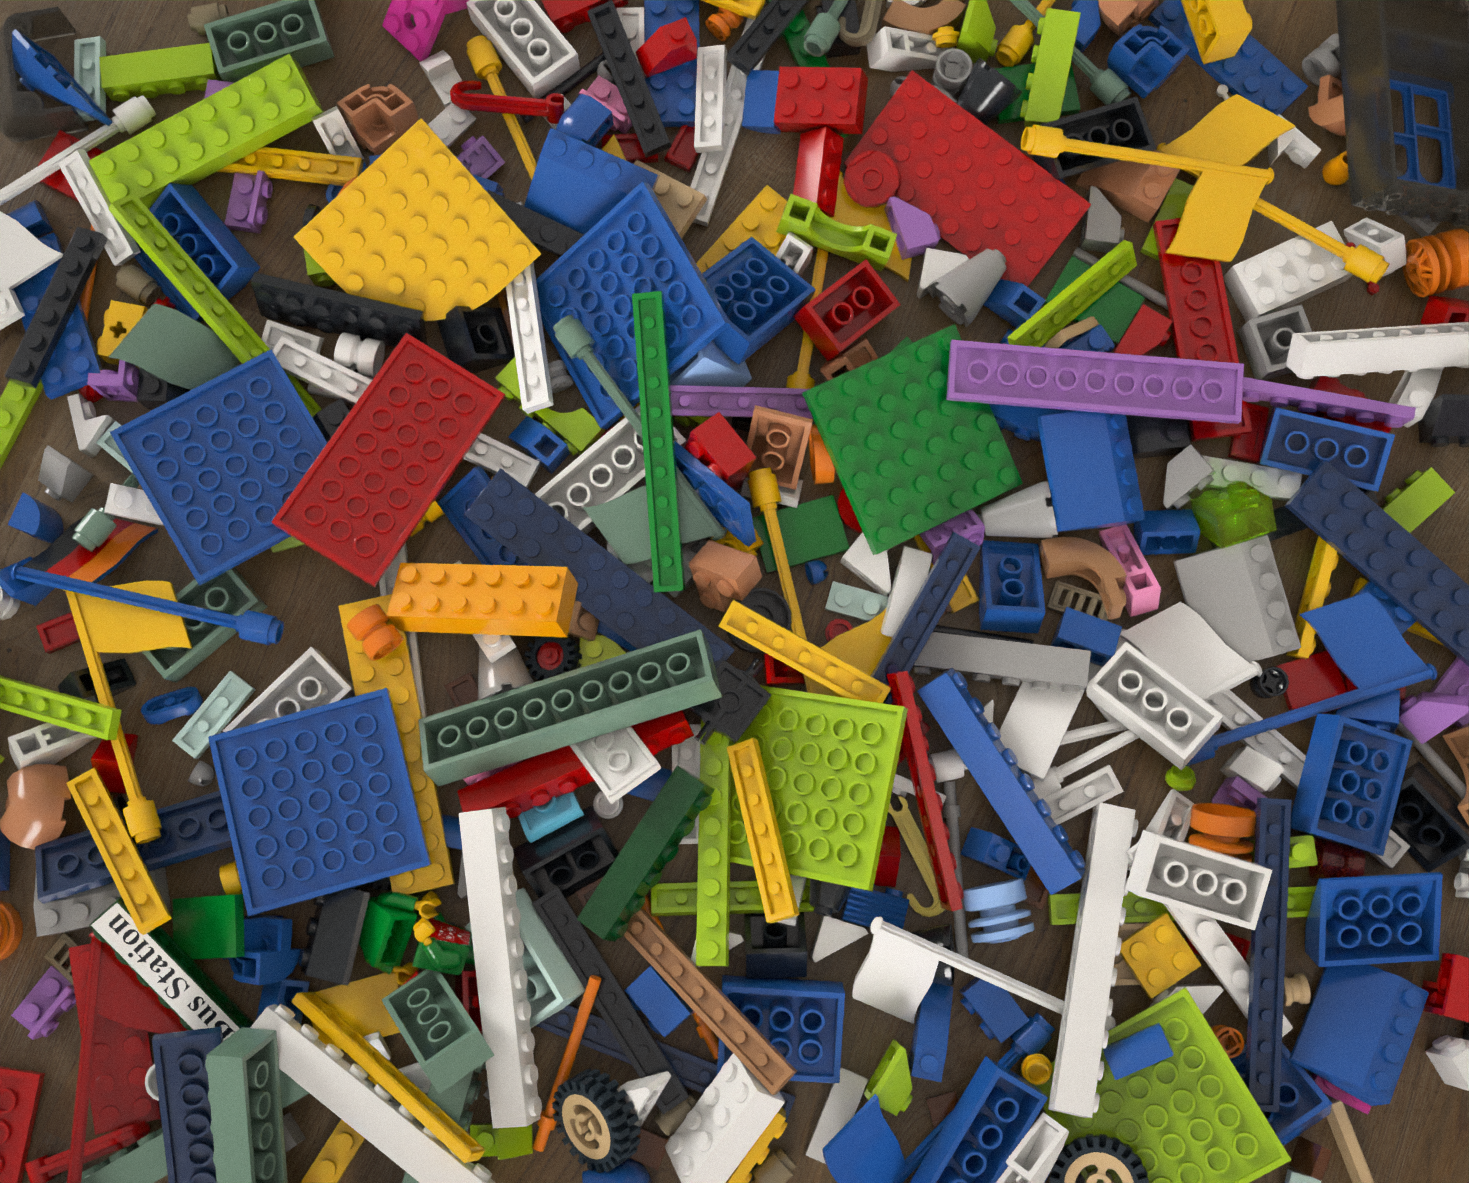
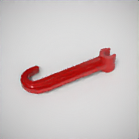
[450,80,564,124]
[25,1122,151,1183]

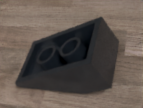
[1126,415,1190,459]

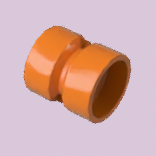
[347,604,404,661]

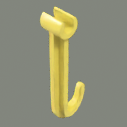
[888,795,945,917]

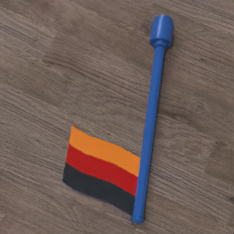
[11,516,284,645]

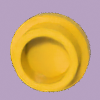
[932,26,960,48]
[1021,1054,1052,1085]

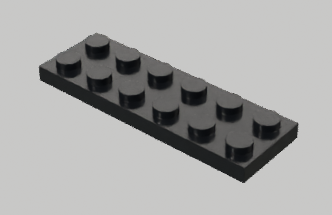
[251,272,428,347]

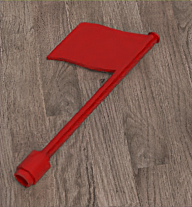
[67,932,189,1183]

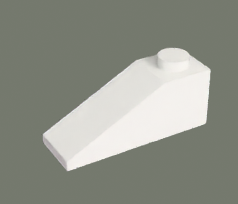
[867,26,953,72]
[1389,368,1442,428]
[8,723,97,770]
[1127,789,1194,871]
[617,1071,671,1127]

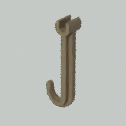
[838,0,883,47]

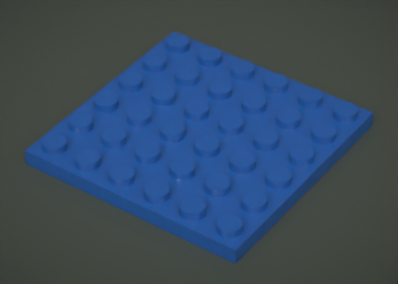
[536,181,731,429]
[110,350,327,585]
[208,688,432,916]

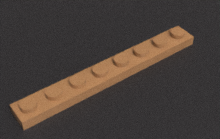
[623,908,797,1095]

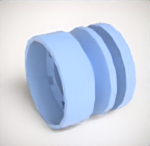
[962,878,1035,944]

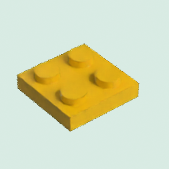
[1120,913,1201,999]

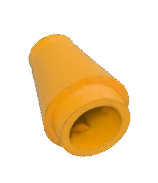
[1322,151,1357,185]

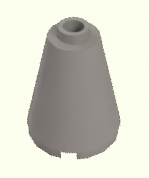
[928,249,1007,327]
[976,481,1058,538]
[477,635,534,700]

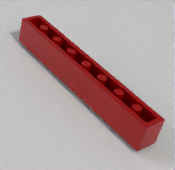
[457,709,694,819]

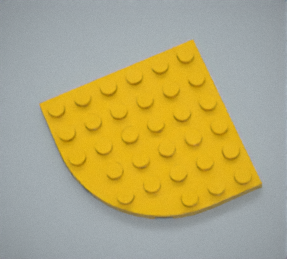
[294,118,542,321]

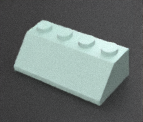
[465,888,585,1028]

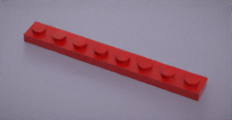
[887,671,964,911]

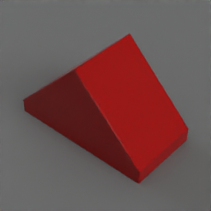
[763,653,805,687]
[91,733,138,794]
[874,826,901,887]

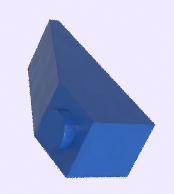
[908,983,953,1082]

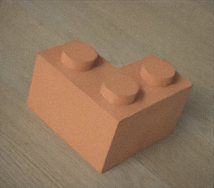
[689,540,762,612]

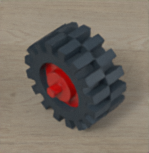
[524,636,582,681]

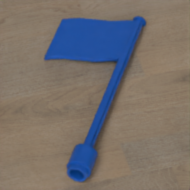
[1186,592,1437,766]
[822,1013,1055,1183]

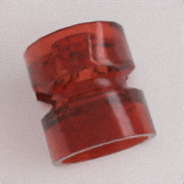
[1309,840,1365,879]

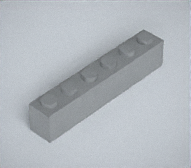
[911,632,1091,693]

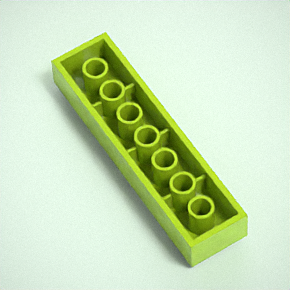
[89,54,324,208]

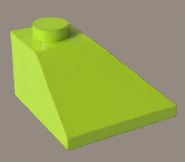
[956,0,998,65]
[863,1039,913,1116]

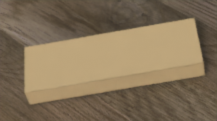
[1326,1097,1374,1183]

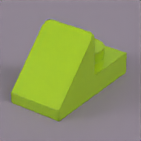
[470,1123,533,1160]

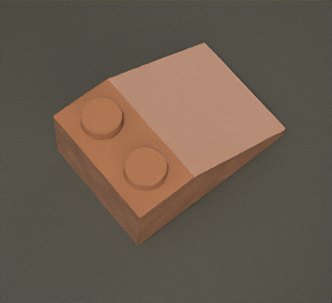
[1076,150,1180,223]
[746,405,813,490]

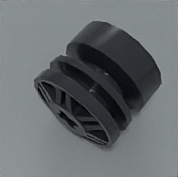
[726,588,792,653]

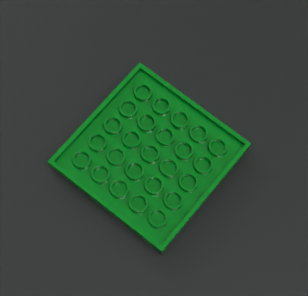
[802,324,1023,555]

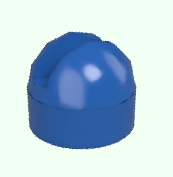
[805,560,828,585]

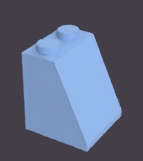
[670,340,752,387]

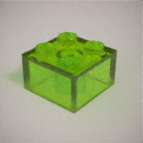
[1191,481,1276,549]

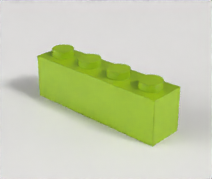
[1020,8,1081,127]
[99,43,222,102]
[1381,467,1455,533]

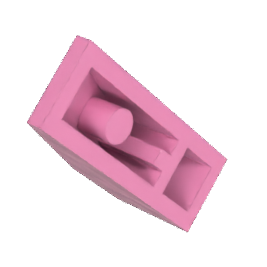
[1099,524,1161,617]

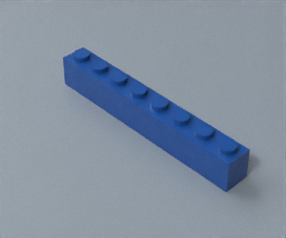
[917,667,1086,895]

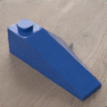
[12,29,113,126]

